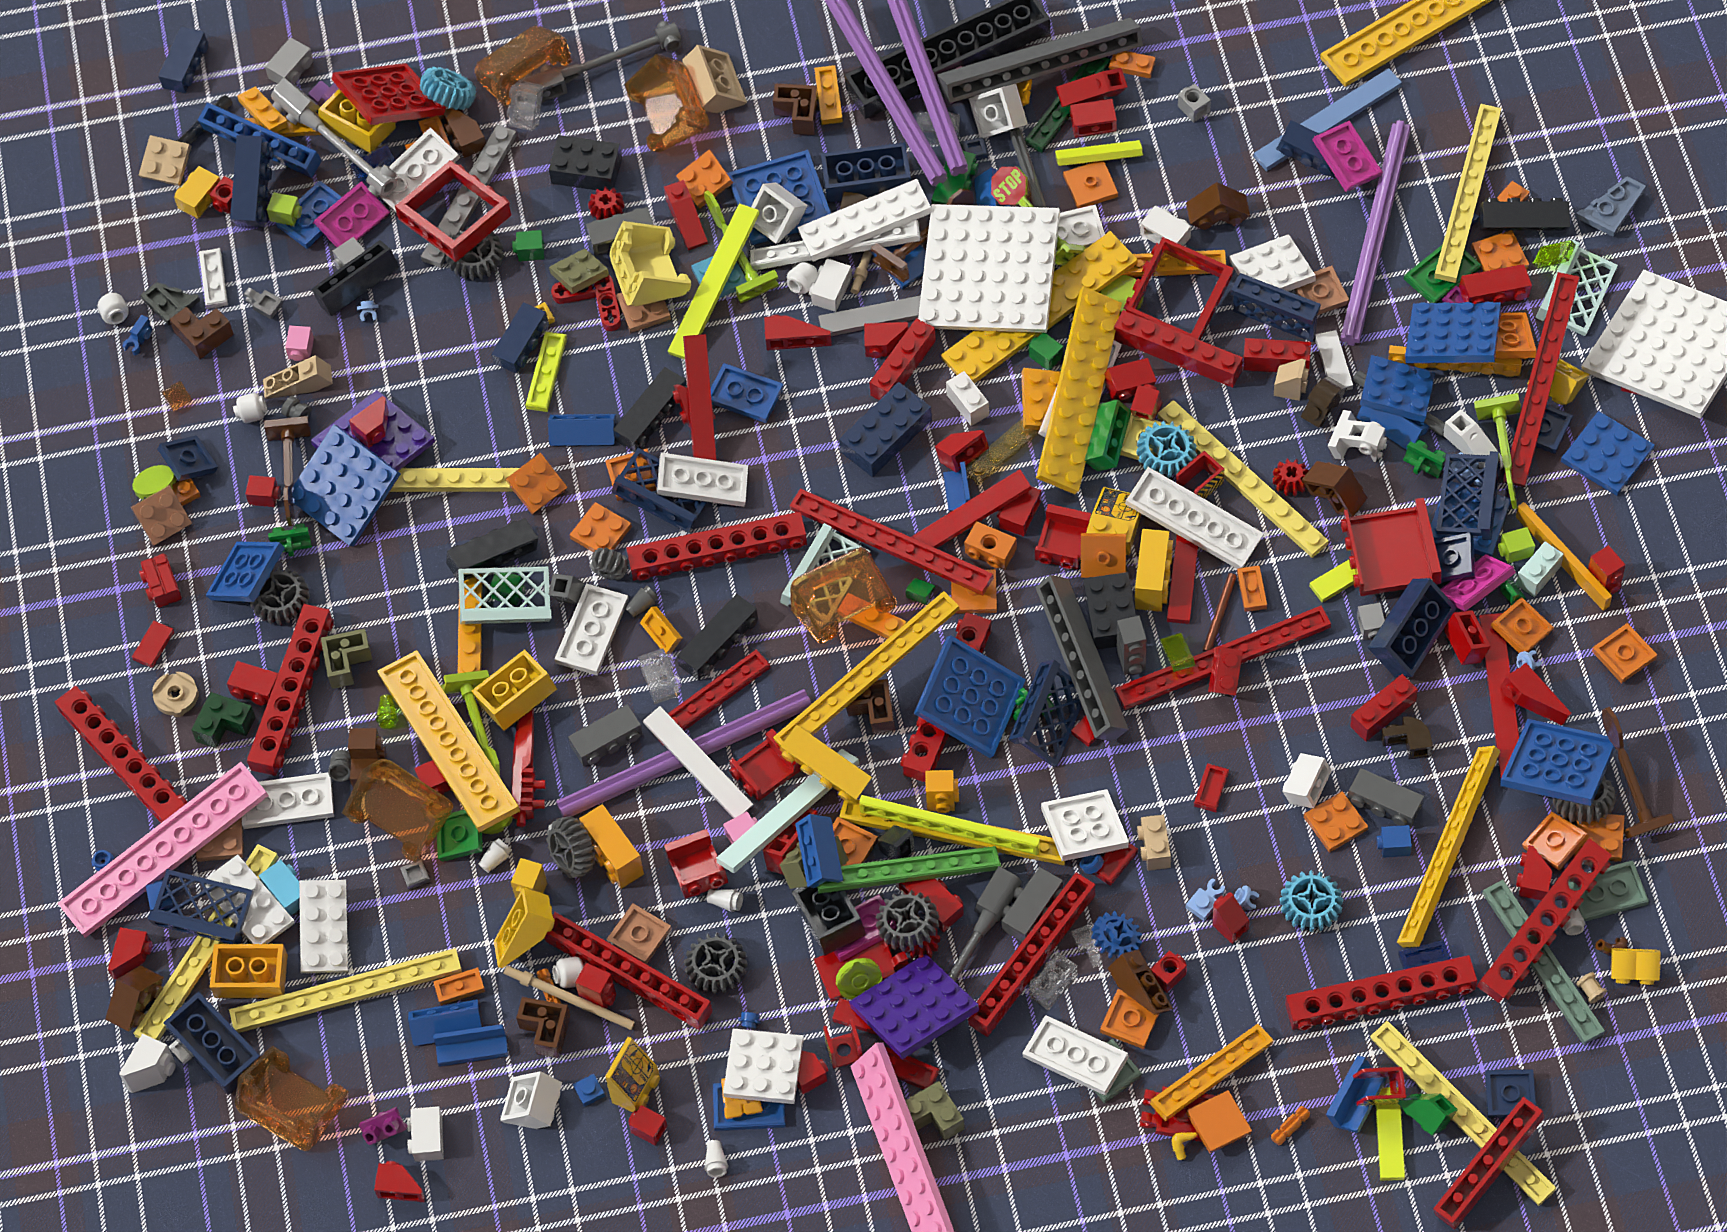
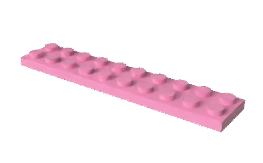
[58,762,269,938]
[850,1043,954,1232]

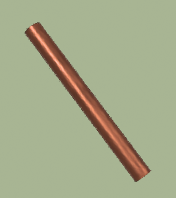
[1202,573,1237,652]

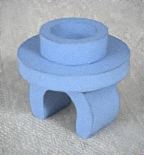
[357,301,379,322]
[1516,650,1542,671]
[1234,885,1259,910]

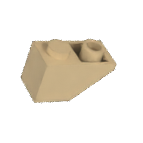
[1274,359,1309,401]

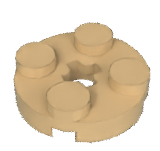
[152,672,199,717]

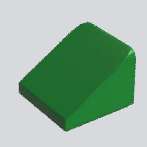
[905,578,935,605]
[1500,579,1526,606]

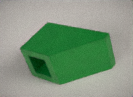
[1398,1093,1458,1136]

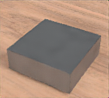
[400,859,430,890]

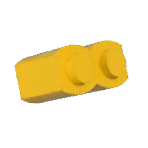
[1611,948,1661,985]

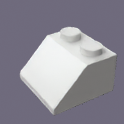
[969,84,1028,138]
[751,182,808,244]
[119,1034,175,1093]
[500,1071,562,1129]

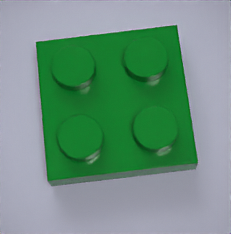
[436,809,483,862]

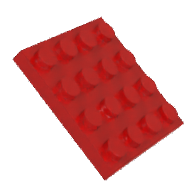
[331,63,446,125]

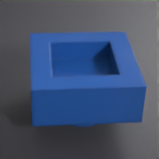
[573,1074,605,1107]

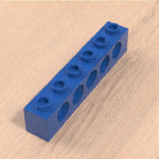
[198,102,322,178]

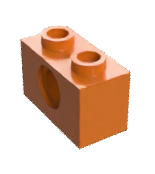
[964,521,1017,570]

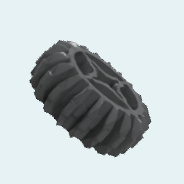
[446,227,504,281]
[250,567,310,625]
[1553,776,1616,825]
[546,816,596,878]
[876,889,939,952]
[684,932,748,995]

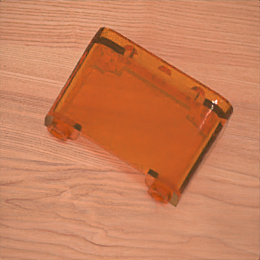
[475,25,573,106]
[624,54,710,152]
[790,547,896,644]
[342,759,454,863]
[235,1046,349,1151]

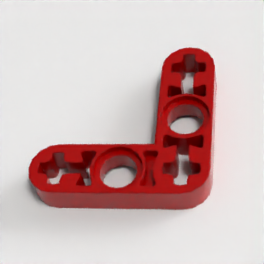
[551,275,621,331]

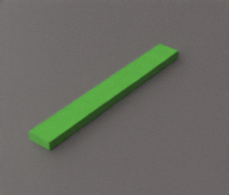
[817,846,1001,893]

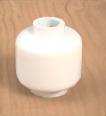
[787,262,818,294]
[98,293,129,325]
[233,393,267,423]
[553,956,586,989]

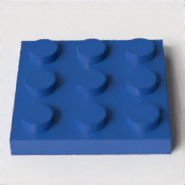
[1360,355,1435,423]
[1561,411,1655,496]
[1431,481,1511,557]
[206,541,285,602]

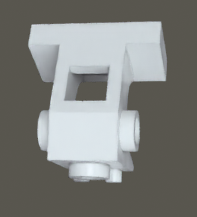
[1328,410,1387,462]

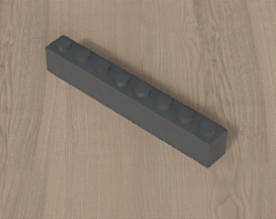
[1035,575,1129,742]

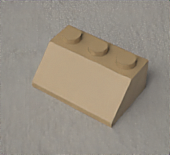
[682,45,747,113]

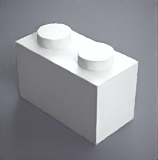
[1140,205,1191,246]
[809,259,852,312]
[946,371,989,426]
[1282,753,1332,808]
[407,1106,444,1162]

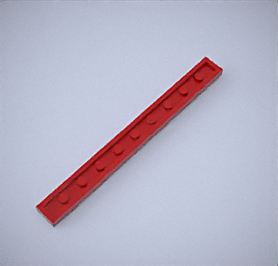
[1503,272,1580,487]
[789,488,994,596]
[1115,605,1331,710]

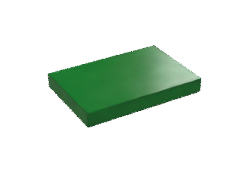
[1404,244,1481,303]

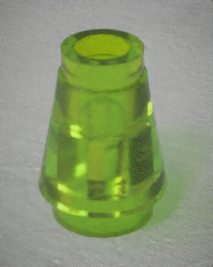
[376,694,399,729]

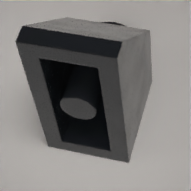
[878,825,915,860]

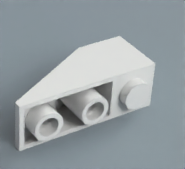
[1443,409,1503,470]

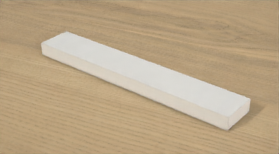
[643,706,753,818]

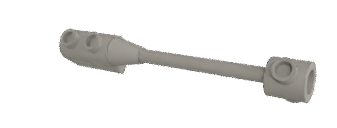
[271,77,397,197]

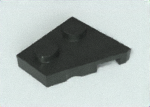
[140,282,201,325]

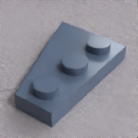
[1575,177,1646,237]

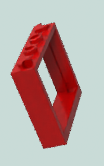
[395,160,512,262]
[1123,237,1234,340]

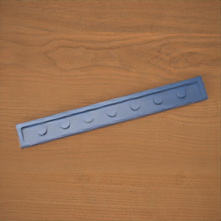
[1253,68,1402,171]

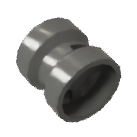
[281,396,312,419]
[328,750,351,782]

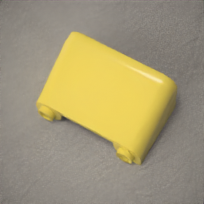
[610,221,691,307]

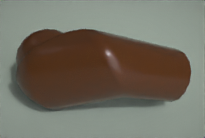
[1595,937,1629,956]

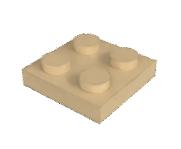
[139,135,192,186]

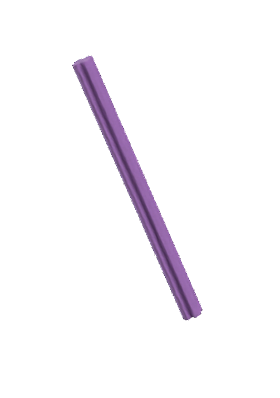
[825,0,947,186]
[887,0,968,176]
[1340,121,1411,346]
[556,689,812,818]

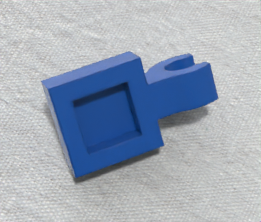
[122,315,153,356]

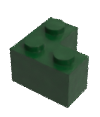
[191,692,256,749]

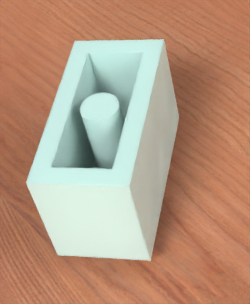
[1516,541,1563,597]

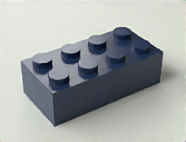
[230,135,274,228]
[821,142,911,203]
[839,382,932,477]
[1367,578,1457,677]
[163,992,264,1096]

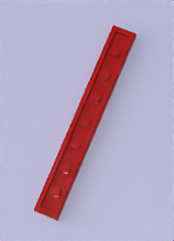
[1479,613,1519,780]

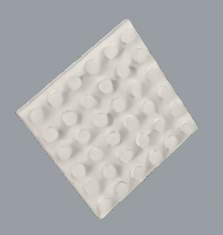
[918,204,1060,333]
[1581,270,1727,419]

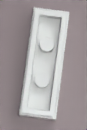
[199,248,228,309]
[1315,330,1353,390]

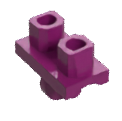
[358,1107,407,1145]

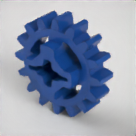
[1091,911,1142,958]

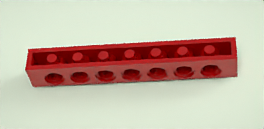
[626,511,807,581]
[247,604,334,776]
[900,612,992,783]
[55,685,188,823]
[1477,838,1612,1003]
[968,872,1095,1037]
[544,912,712,1031]
[1285,955,1477,1031]

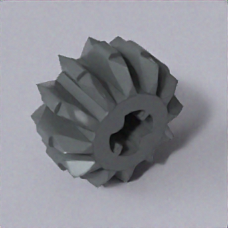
[589,548,629,580]

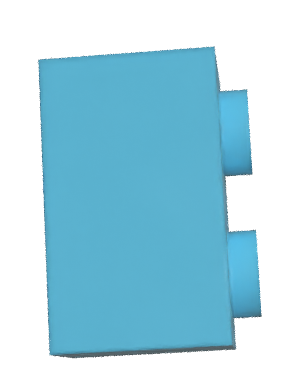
[258,860,300,916]

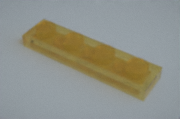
[966,418,1039,486]

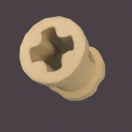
[1576,972,1607,1004]

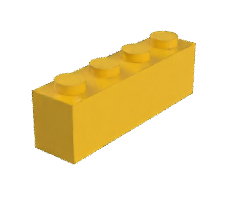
[780,724,872,803]

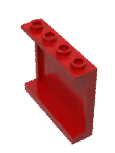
[1341,498,1441,596]

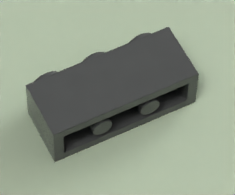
[586,207,653,256]
[1117,616,1146,675]
[568,704,643,767]
[1348,768,1424,828]
[1002,867,1063,942]

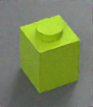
[267,192,302,226]
[1498,527,1535,563]

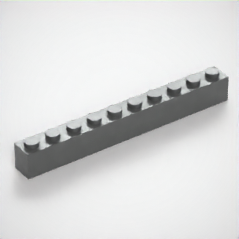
[937,17,1143,103]

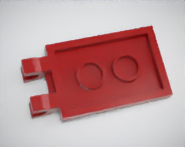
[814,939,909,1002]
[1139,1086,1216,1142]

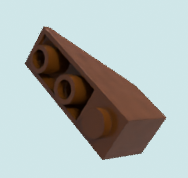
[439,106,486,158]
[1108,949,1173,1015]

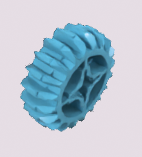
[420,67,476,110]
[1136,420,1196,479]
[1280,870,1343,933]

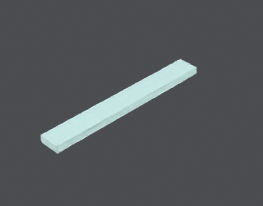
[716,749,859,873]

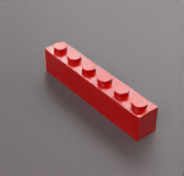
[1114,310,1243,388]
[1433,1097,1544,1230]

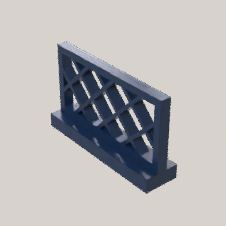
[1231,273,1321,342]
[611,448,707,533]
[1436,451,1501,540]
[1009,660,1082,767]
[148,869,254,944]

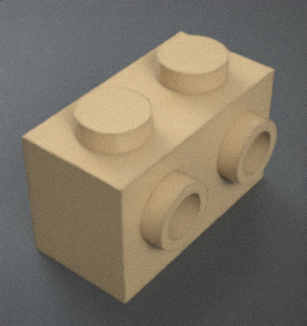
[1137,814,1171,871]

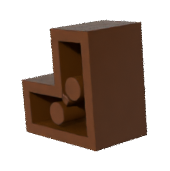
[773,83,818,135]
[1186,182,1250,230]
[169,307,234,360]
[1302,461,1368,517]
[846,679,896,734]
[348,728,386,789]
[105,966,164,1032]
[516,997,570,1059]

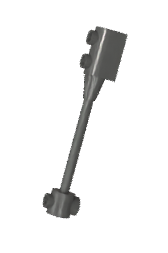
[518,21,682,108]
[948,866,1023,982]

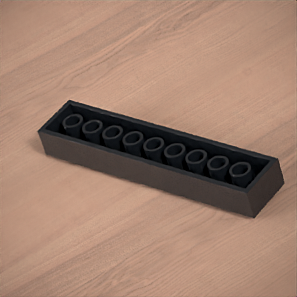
[844,0,1051,119]

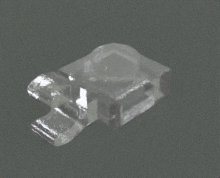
[1071,923,1102,968]

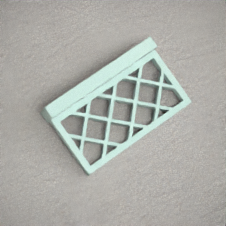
[1535,240,1618,336]
[780,523,870,624]
[458,566,551,624]

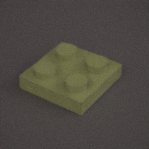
[549,249,609,294]

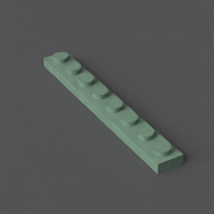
[1483,880,1605,1045]

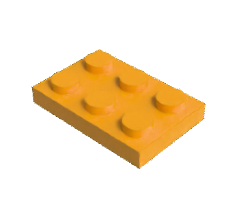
[1021,368,1061,430]

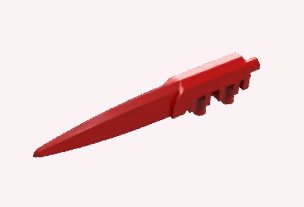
[511,708,546,827]

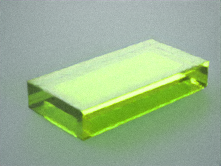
[1533,240,1576,268]
[1160,633,1195,672]

